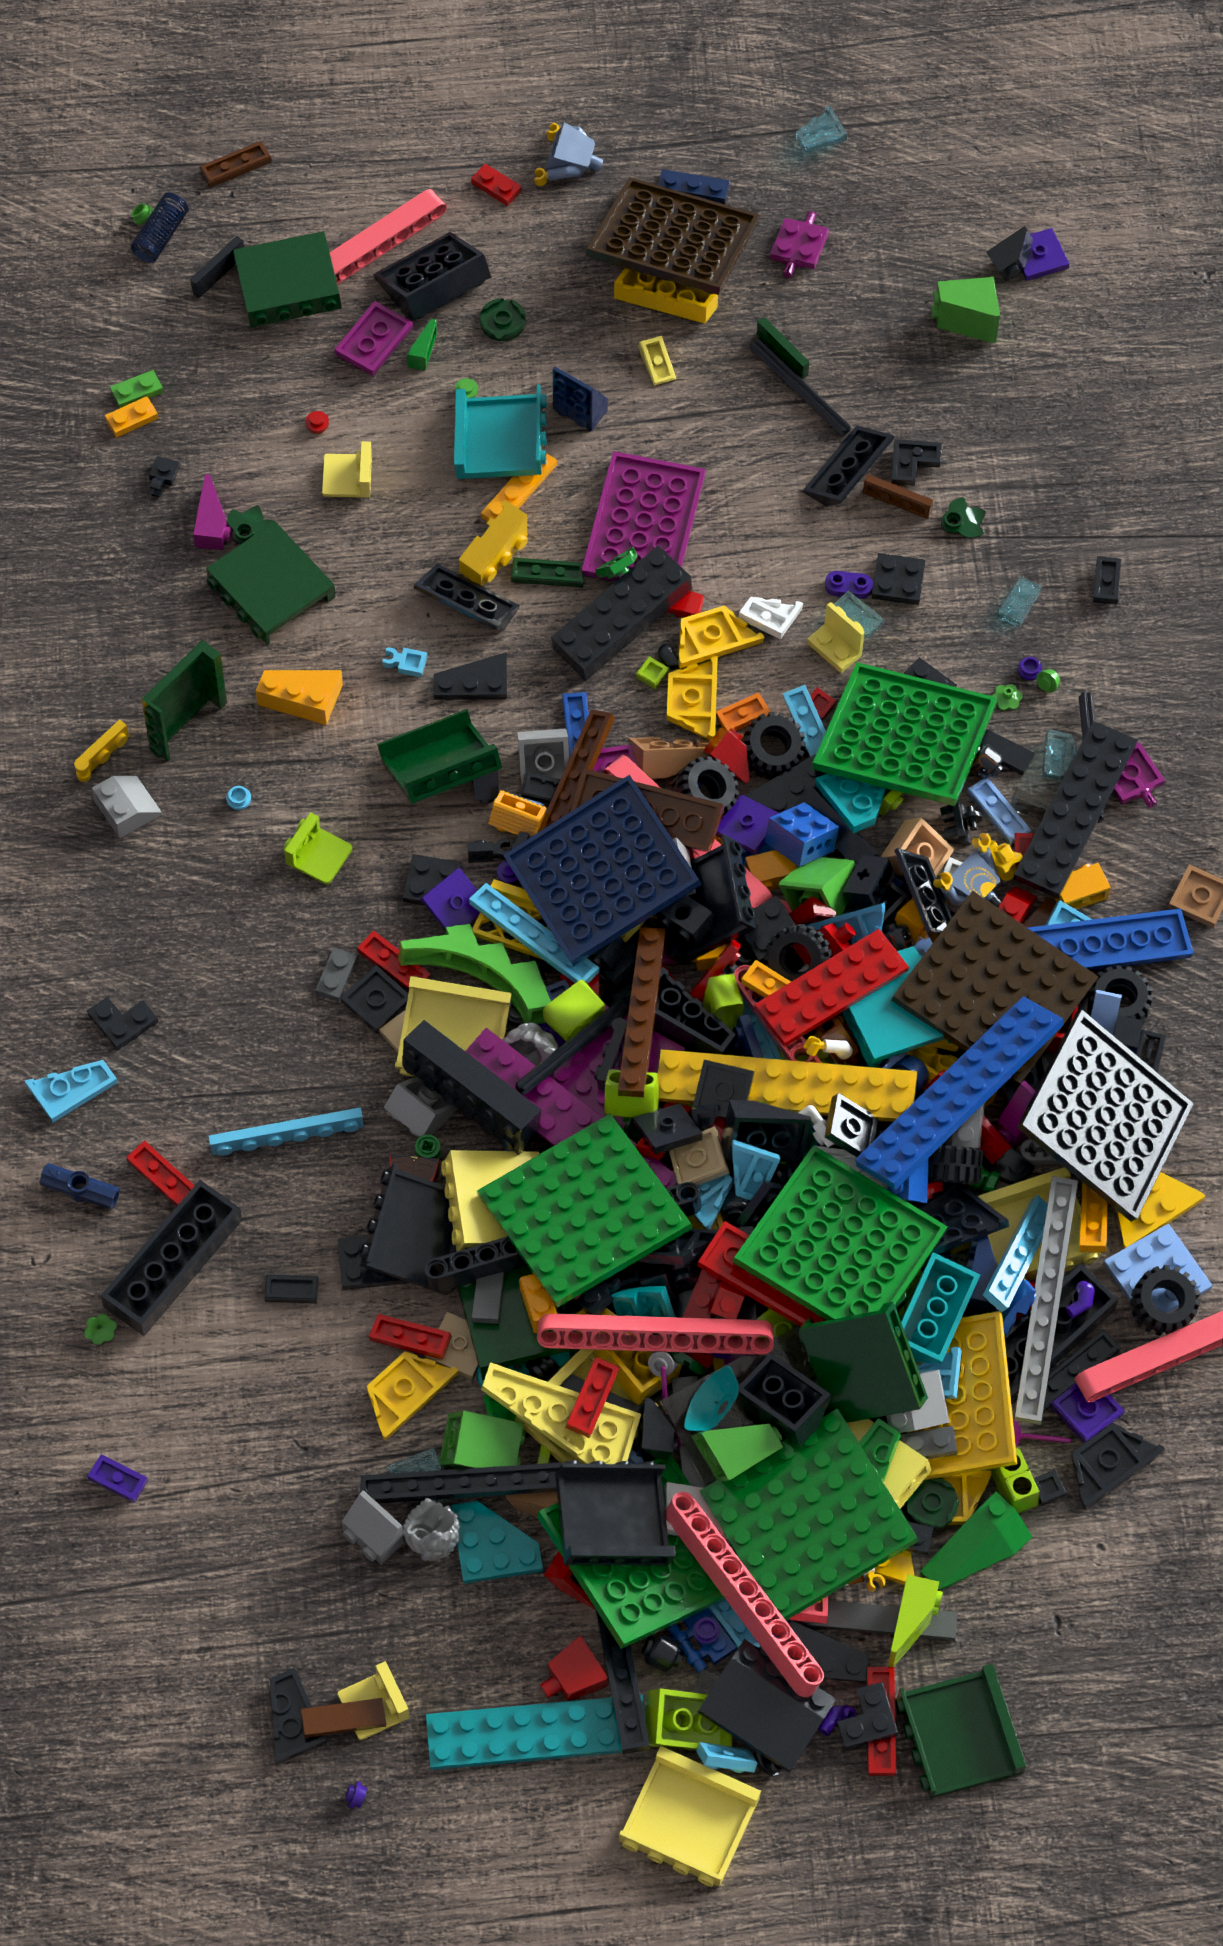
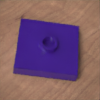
[1021,228,1070,281]
[716,794,779,855]
[420,867,480,931]
[1050,1384,1125,1443]

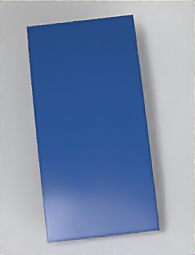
[995,1279,1036,1335]

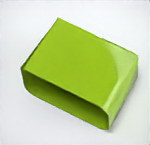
[703,974,744,1031]
[543,979,605,1042]
[604,1069,660,1117]
[991,1447,1040,1513]

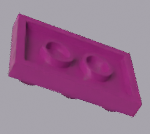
[334,301,413,376]

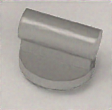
[648,1351,679,1377]

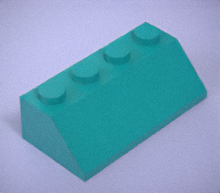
[901,1252,980,1364]

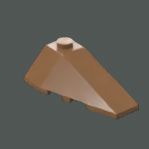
[629,737,713,782]

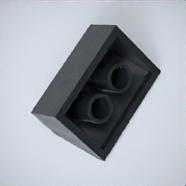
[738,1353,831,1448]

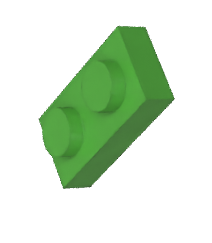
[110,370,163,409]

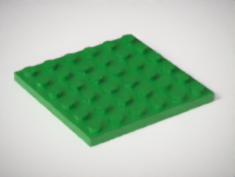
[812,662,997,806]
[477,1114,692,1308]
[733,1145,947,1320]
[699,1409,919,1620]
[537,1456,739,1649]

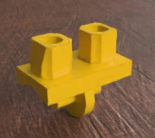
[989,840,1023,881]

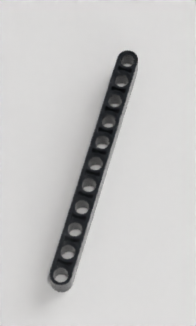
[425,1182,702,1292]

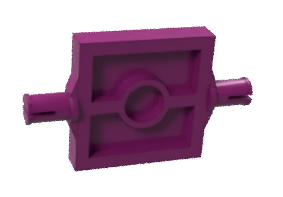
[770,211,829,278]
[1113,742,1165,809]

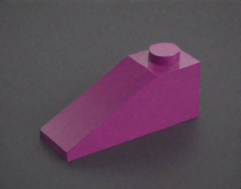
[193,474,231,550]
[996,1080,1035,1148]

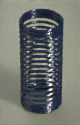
[130,192,189,263]

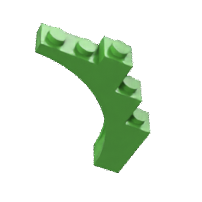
[398,924,551,1024]

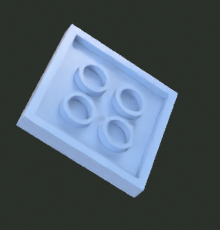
[1103,1224,1213,1313]

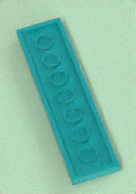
[426,1695,645,1770]

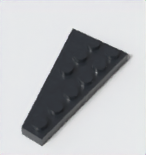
[918,1183,1009,1259]

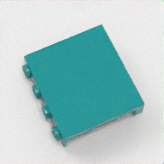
[454,384,547,479]
[842,946,952,1068]

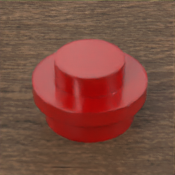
[305,411,329,434]

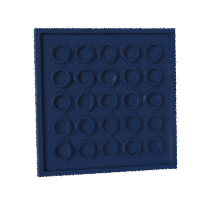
[503,774,702,966]

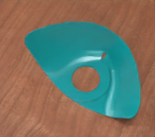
[684,1366,739,1431]

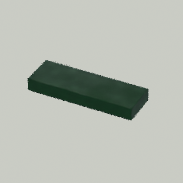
[756,317,810,379]
[511,557,584,588]

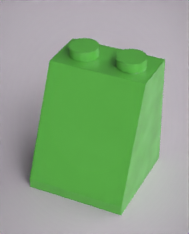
[931,277,1000,343]
[779,857,856,917]
[439,1411,525,1469]
[691,1424,783,1481]

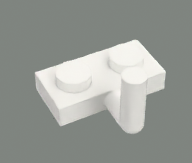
[798,1105,836,1148]

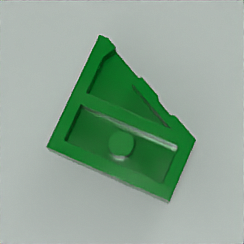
[595,547,638,579]

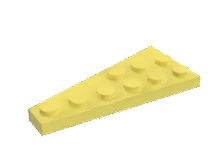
[481,1363,641,1464]

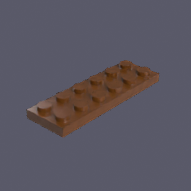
[570,768,725,853]

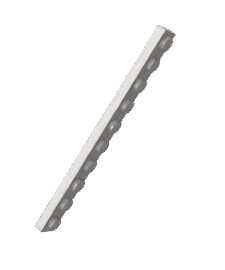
[1014,1176,1078,1425]

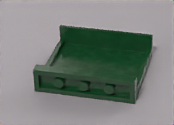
[233,231,342,328]
[206,521,336,645]
[142,640,227,761]
[377,709,502,804]
[458,1266,574,1380]
[799,1302,928,1423]
[895,1663,1026,1799]

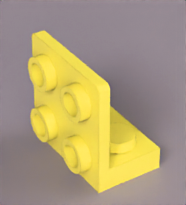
[322,441,372,498]
[807,602,865,674]
[338,1661,409,1740]

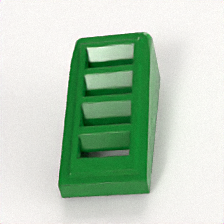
[407,319,437,371]

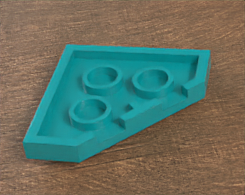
[815,773,886,833]
[451,1501,543,1584]

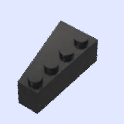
[653,967,736,1055]

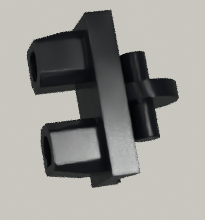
[940,798,983,847]

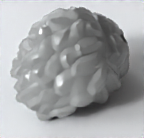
[502,1023,558,1075]
[402,1498,460,1561]

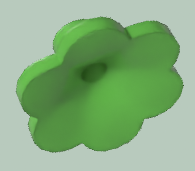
[992,684,1023,711]
[84,1314,117,1345]

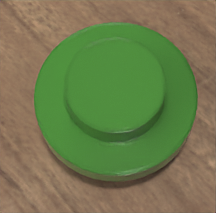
[131,203,153,225]
[455,378,478,398]
[1037,669,1060,693]

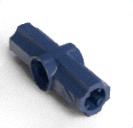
[39,1163,120,1210]

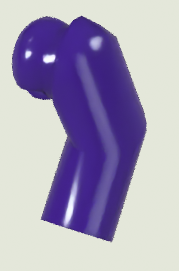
[1066,1281,1095,1318]
[817,1705,856,1736]

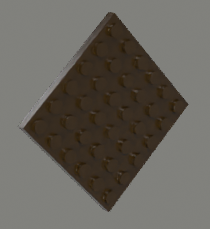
[586,177,760,295]
[891,891,1098,1088]

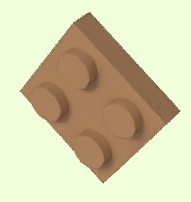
[1168,864,1223,929]

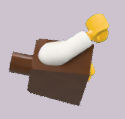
[803,1015,860,1066]

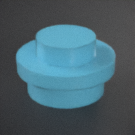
[226,786,251,810]

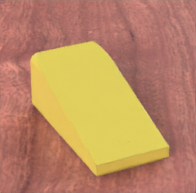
[638,336,676,386]

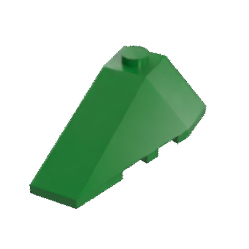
[920,1491,1033,1591]

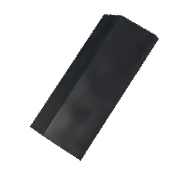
[803,426,894,507]
[413,564,520,630]
[894,848,952,943]

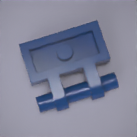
[668,1608,737,1674]

